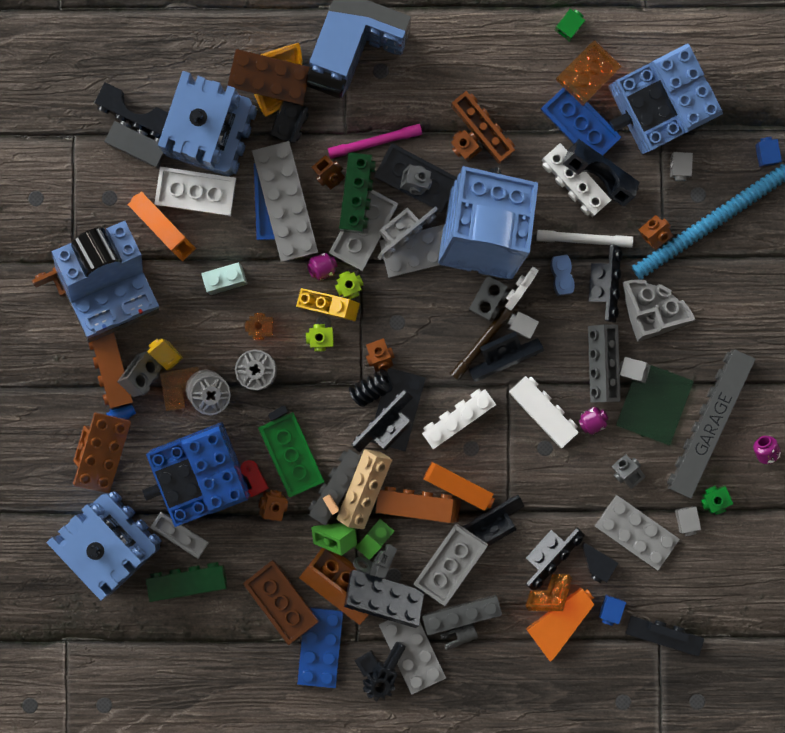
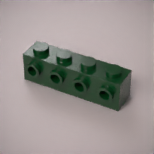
[339,152,376,234]
[146,562,227,602]

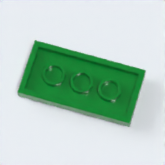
[258,412,324,498]

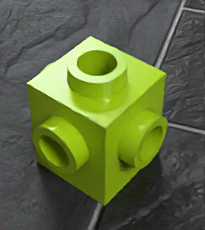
[335,271,364,300]
[306,324,334,352]

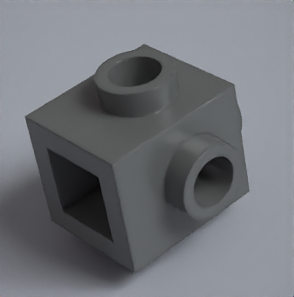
[400,165,432,195]
[611,454,646,489]

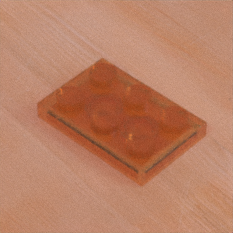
[555,40,622,106]

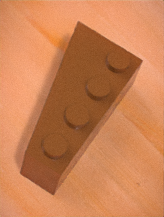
[375,486,461,523]

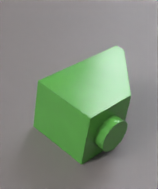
[311,523,357,556]

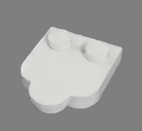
[505,266,539,310]

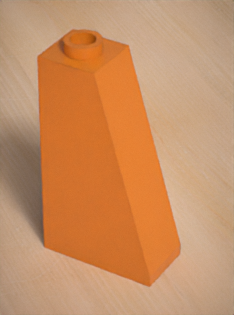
[127,191,196,262]
[423,462,495,511]
[526,588,594,662]

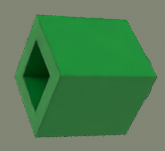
[555,9,585,42]

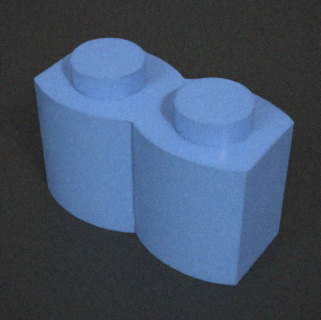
[550,255,575,296]

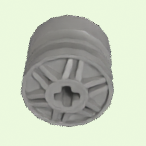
[235,349,277,391]
[185,369,231,415]

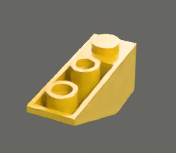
[296,288,360,321]
[147,339,183,371]

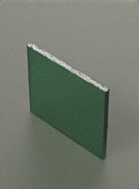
[616,365,694,446]

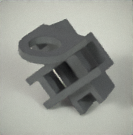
[353,544,397,578]

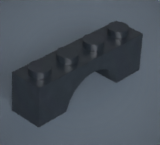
[94,82,168,139]
[563,139,640,207]

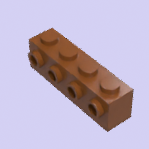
[451,91,515,165]
[89,332,133,409]

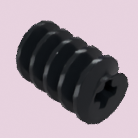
[349,369,393,407]

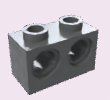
[469,275,509,321]
[117,351,163,397]

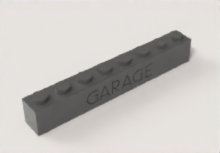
[667,349,755,499]

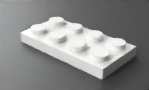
[154,167,236,216]

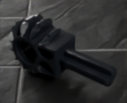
[363,642,406,702]

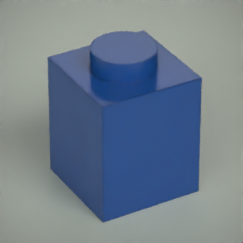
[755,137,782,167]
[599,595,626,626]

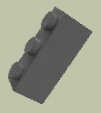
[104,121,165,169]

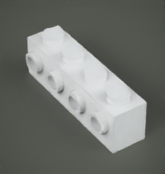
[542,143,611,217]
[508,376,579,448]
[422,388,496,449]

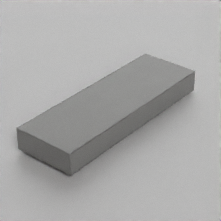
[150,512,209,559]

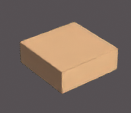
[323,494,339,515]

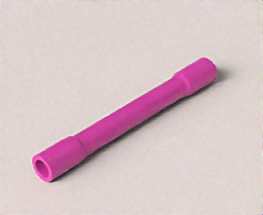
[328,123,422,159]

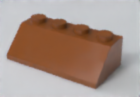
[299,548,369,625]

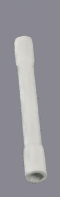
[537,230,633,248]

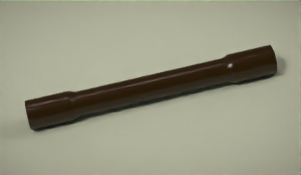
[450,304,519,381]

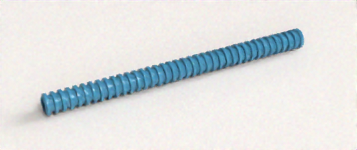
[632,162,785,280]

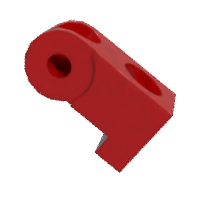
[240,460,270,498]

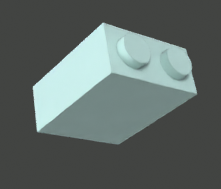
[201,262,247,295]

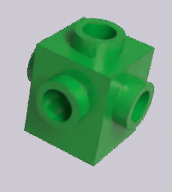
[701,486,733,515]

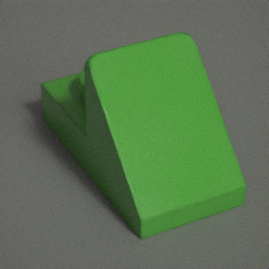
[355,519,394,560]

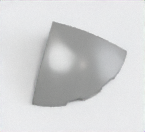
[623,280,696,342]

